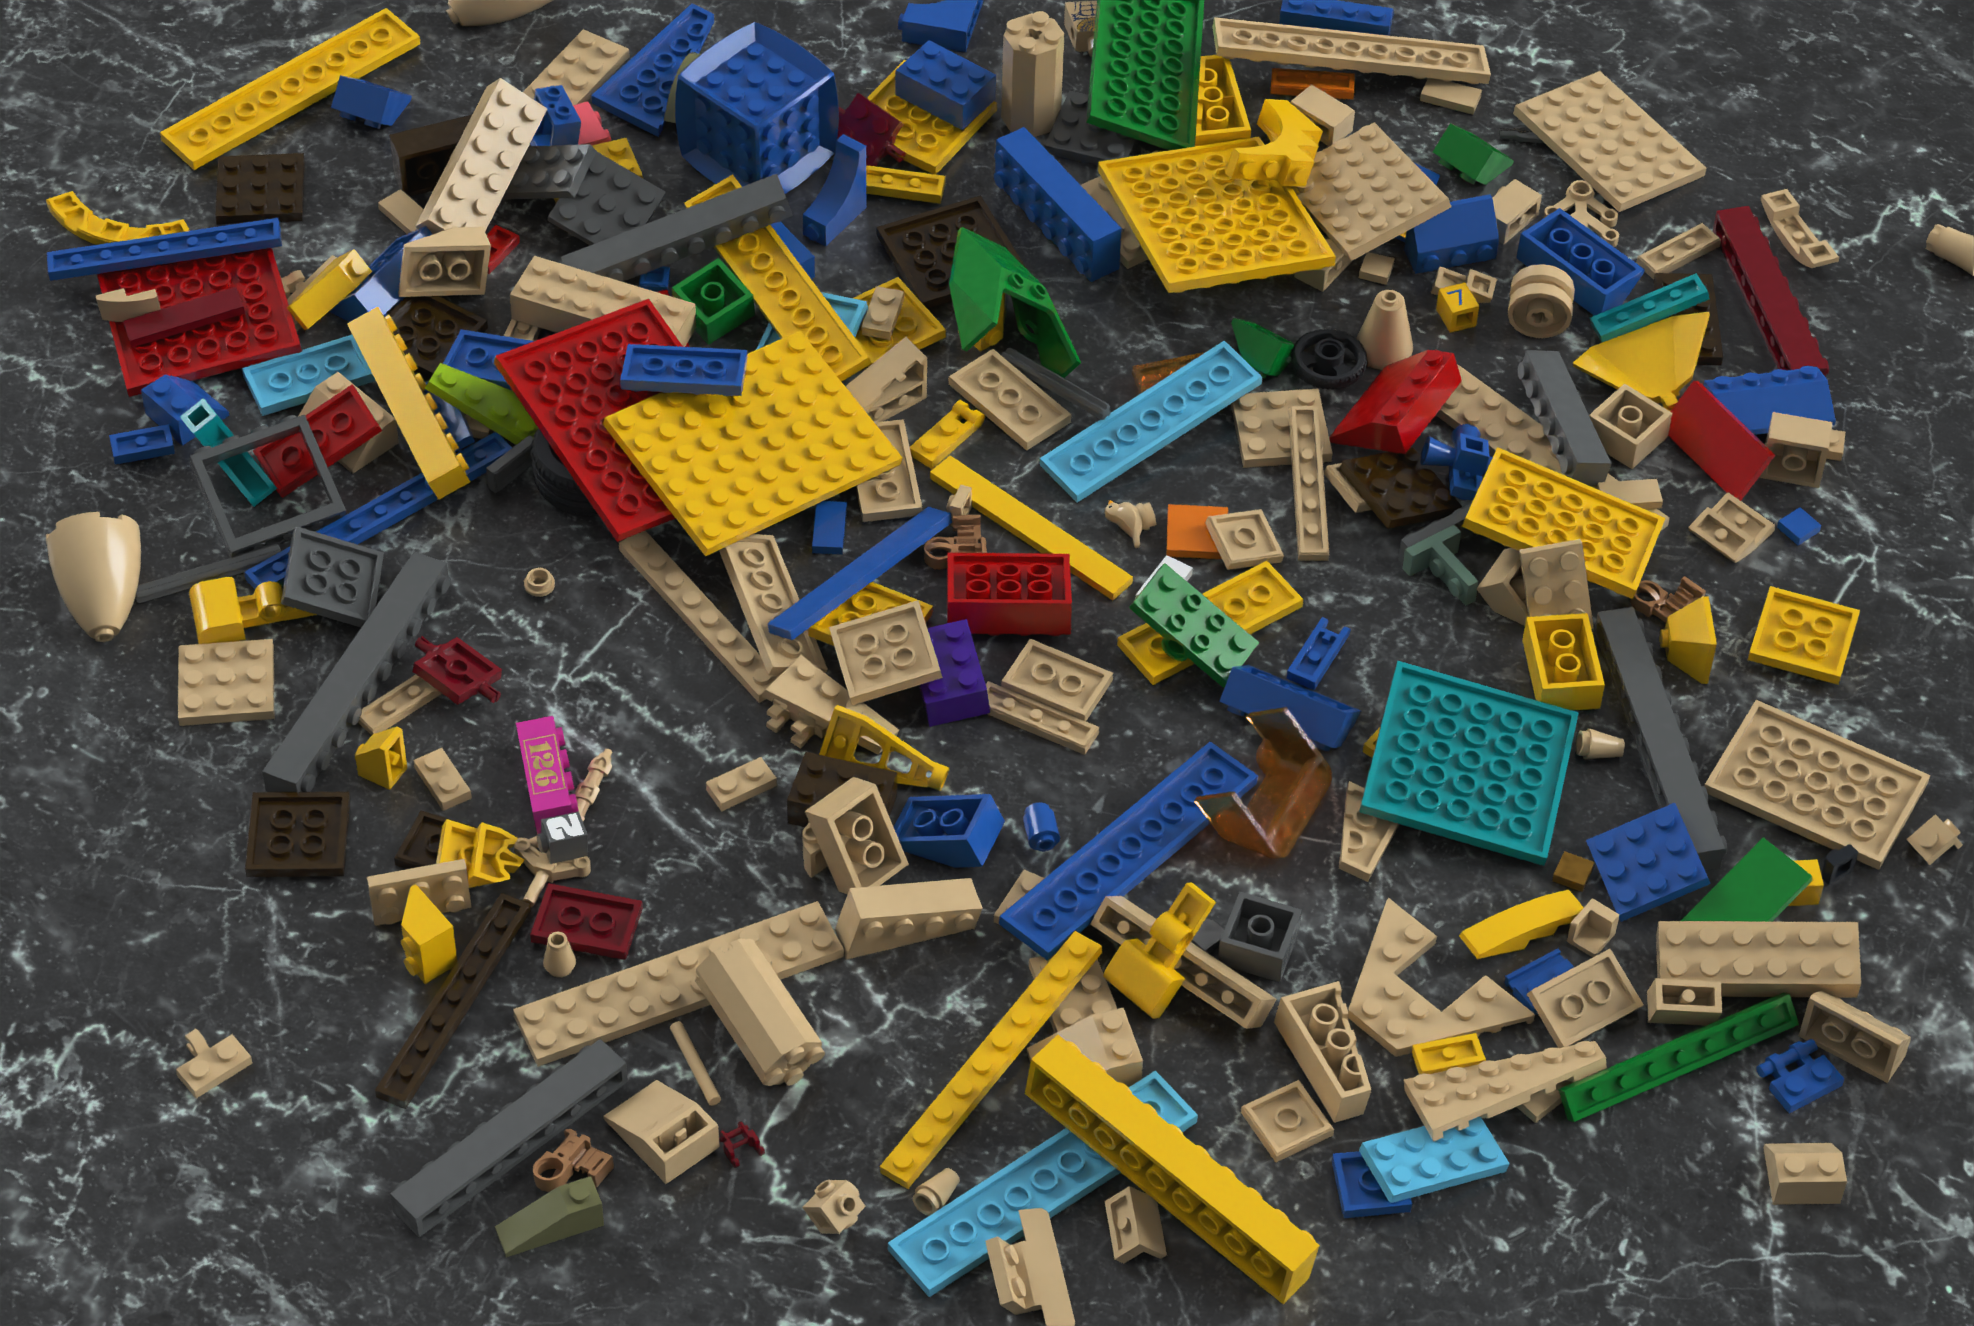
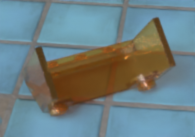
[1194,707,1332,859]

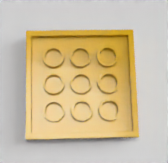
[867,60,997,175]

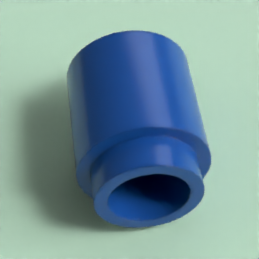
[1023,803,1060,852]

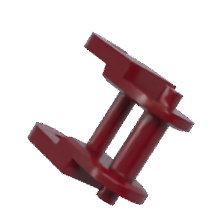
[719,1121,765,1168]

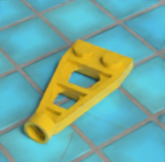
[819,705,949,791]

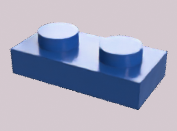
[109,424,175,465]

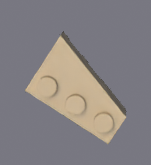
[845,337,927,423]

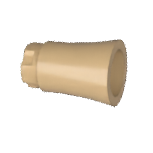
[1926,224,1974,276]

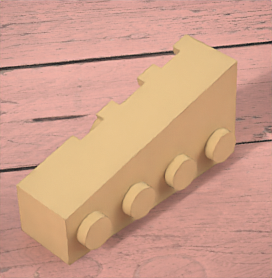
[835,878,982,960]
[1274,981,1371,1123]

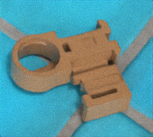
[924,515,987,569]
[1630,576,1706,623]
[533,1129,614,1192]

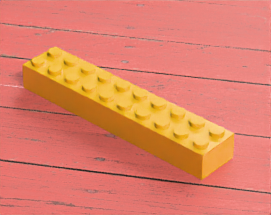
[1025,1035,1320,1304]

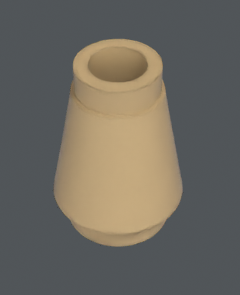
[1576,728,1625,759]
[543,932,576,977]
[913,1168,960,1216]

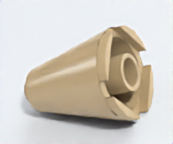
[1356,290,1413,370]

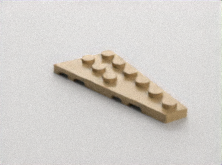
[1404,1041,1607,1142]

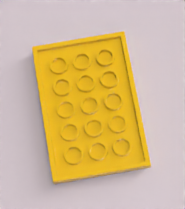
[1462,447,1665,599]

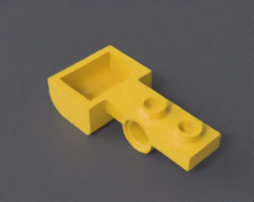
[189,577,317,644]
[1103,882,1216,1019]

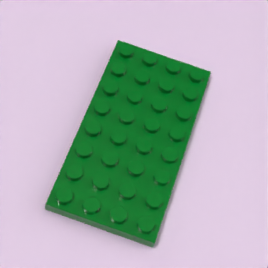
[1086,0,1204,150]

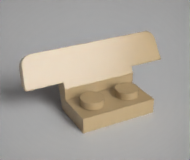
[985,1208,1075,1326]

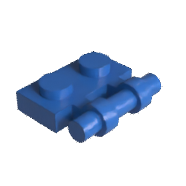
[1756,1039,1844,1113]

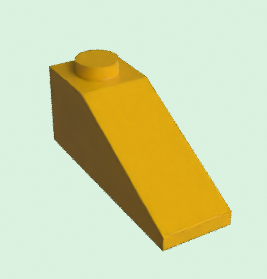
[287,249,372,330]

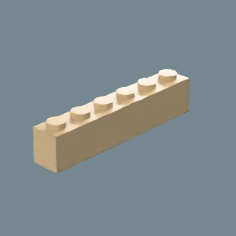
[1090,896,1277,1029]

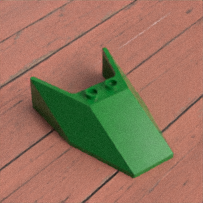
[949,227,1081,378]

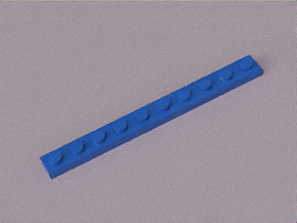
[244,432,512,589]

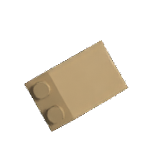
[398,227,491,297]
[1027,1008,1143,1087]

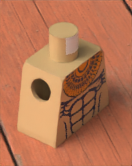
[1064,1,1097,57]

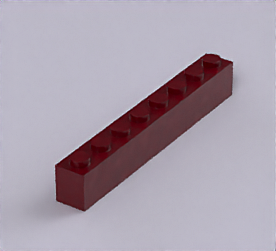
[1713,206,1829,377]

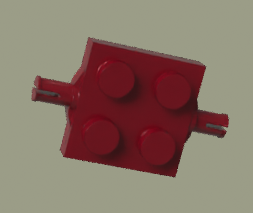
[837,93,906,167]
[412,636,502,705]

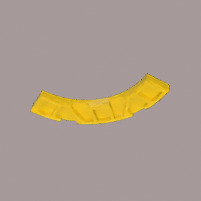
[46,191,190,245]

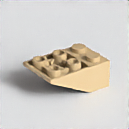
[603,1080,719,1184]

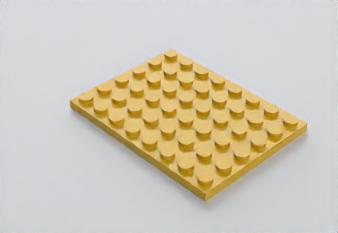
[1098,137,1336,293]
[603,331,903,556]

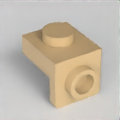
[1906,814,1963,865]

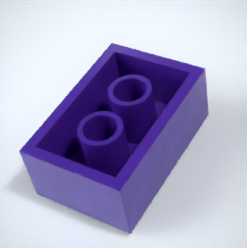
[918,619,990,727]

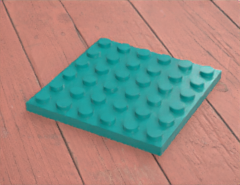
[1359,661,1579,866]

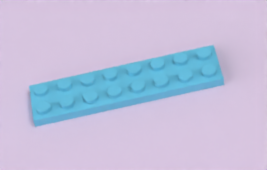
[1040,341,1262,503]

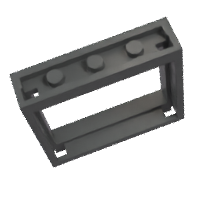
[190,414,346,558]

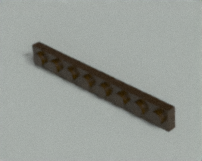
[375,893,531,1109]

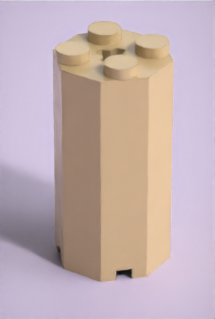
[1001,11,1064,137]
[695,939,825,1086]

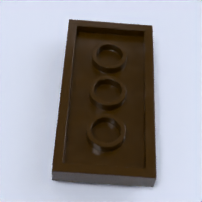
[1654,273,1723,366]

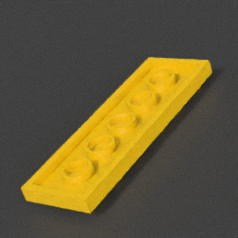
[1117,561,1303,685]

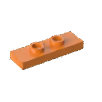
[1270,68,1355,100]

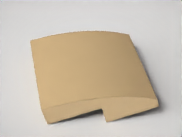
[1688,492,1775,563]

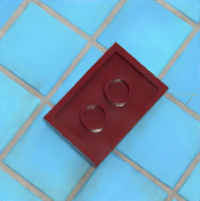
[530,883,643,960]

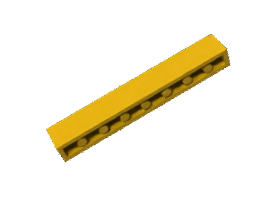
[347,307,470,499]

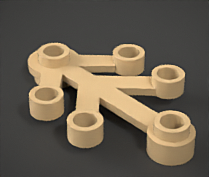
[1543,180,1619,247]

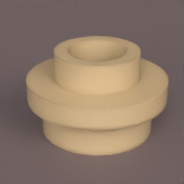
[524,568,555,597]

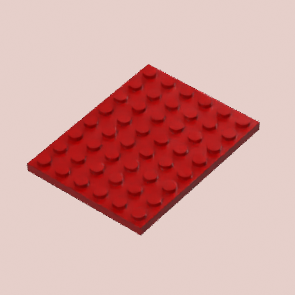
[494,299,683,542]

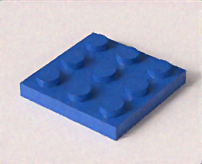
[1586,802,1711,922]

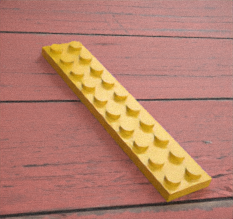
[160,8,420,170]
[684,174,872,382]

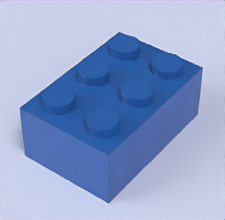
[895,40,996,130]

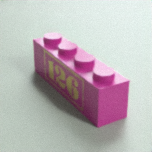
[516,716,579,834]

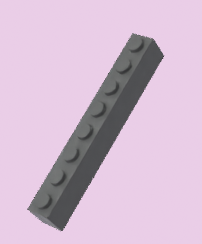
[561,174,793,282]
[390,1039,628,1237]

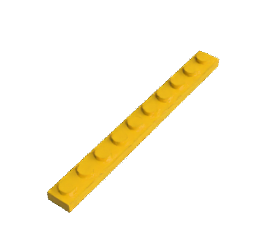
[880,931,1102,1189]

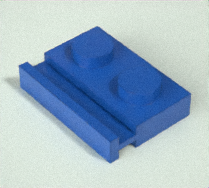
[1504,948,1574,1015]

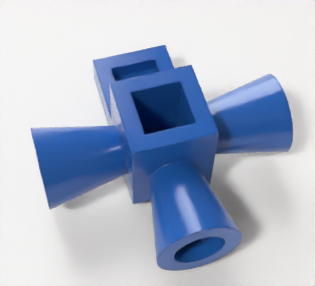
[1420,424,1493,501]

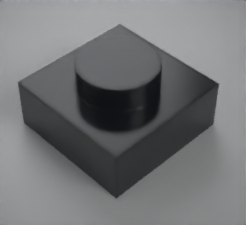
[1821,844,1858,885]

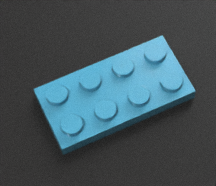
[242,335,375,416]
[1359,1117,1510,1203]

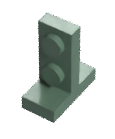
[1402,525,1478,606]

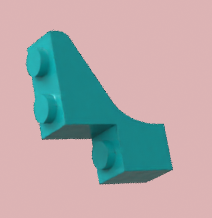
[180,398,277,507]

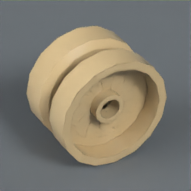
[1508,264,1575,338]

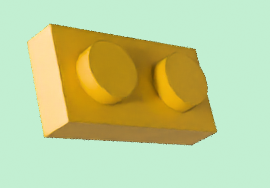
[1411,1033,1486,1074]

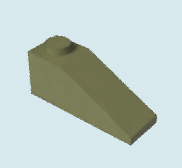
[495,1176,604,1257]

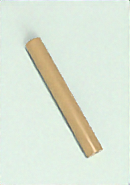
[670,1021,721,1106]

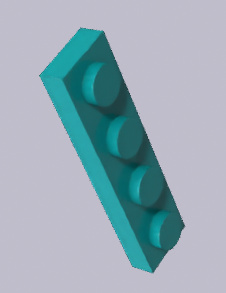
[1590,273,1710,342]

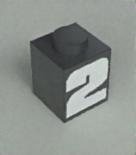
[537,811,588,864]

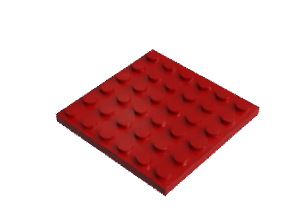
[97,248,302,397]

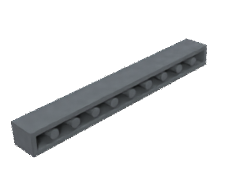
[262,551,451,792]
[1594,607,1727,870]

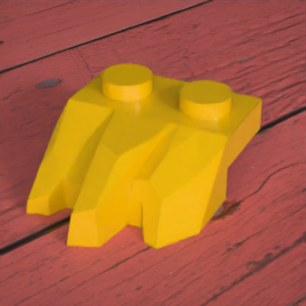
[436,819,524,888]

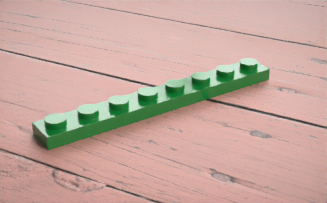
[1558,993,1799,1122]

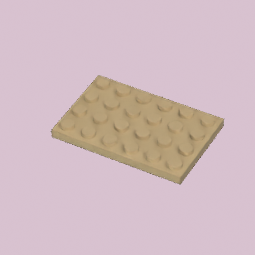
[1513,71,1707,212]
[1291,122,1451,261]
[1704,700,1930,870]

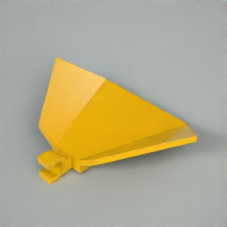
[1573,312,1710,411]

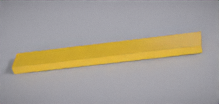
[930,455,1133,601]

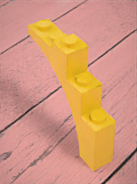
[1225,99,1323,187]

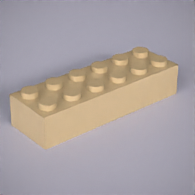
[415,78,547,234]
[510,256,696,347]
[1656,921,1861,998]

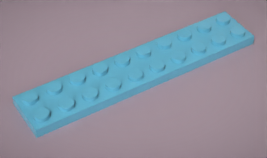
[888,1070,1198,1297]

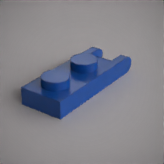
[1286,617,1351,690]

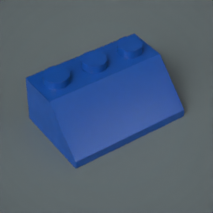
[1404,194,1499,274]

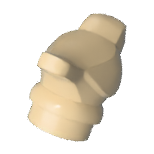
[1105,500,1156,548]

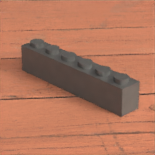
[1517,350,1611,486]

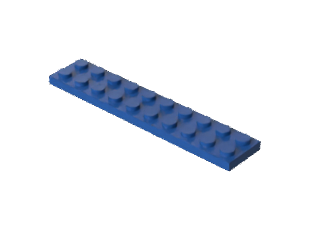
[999,742,1258,961]

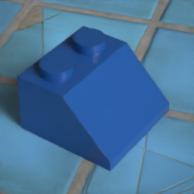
[331,75,412,129]
[141,375,229,446]

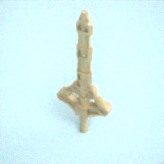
[514,749,612,907]

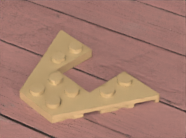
[1348,898,1535,1057]

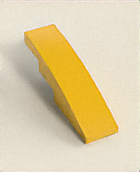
[1459,889,1584,959]

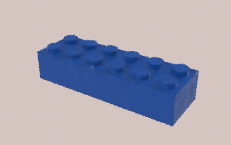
[994,127,1122,282]

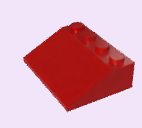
[1329,350,1462,454]
[947,553,1072,636]

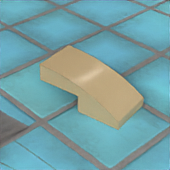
[1431,266,1497,303]
[95,288,161,322]

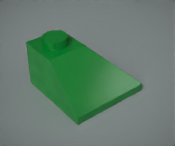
[1231,318,1295,379]

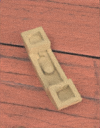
[1761,189,1839,268]

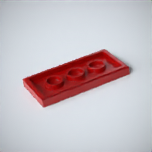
[1668,380,1776,501]
[253,384,383,498]

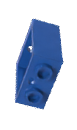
[530,85,581,146]

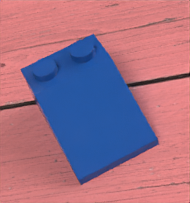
[894,794,1005,868]

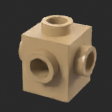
[802,1179,866,1234]

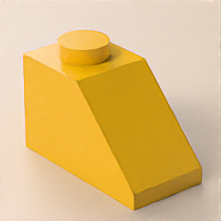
[355,726,407,790]

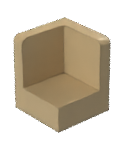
[1567,898,1619,957]

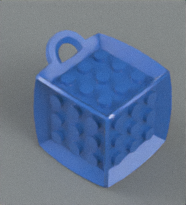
[675,22,839,194]

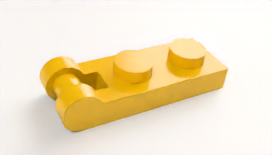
[910,400,985,469]

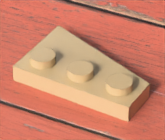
[1339,781,1399,882]

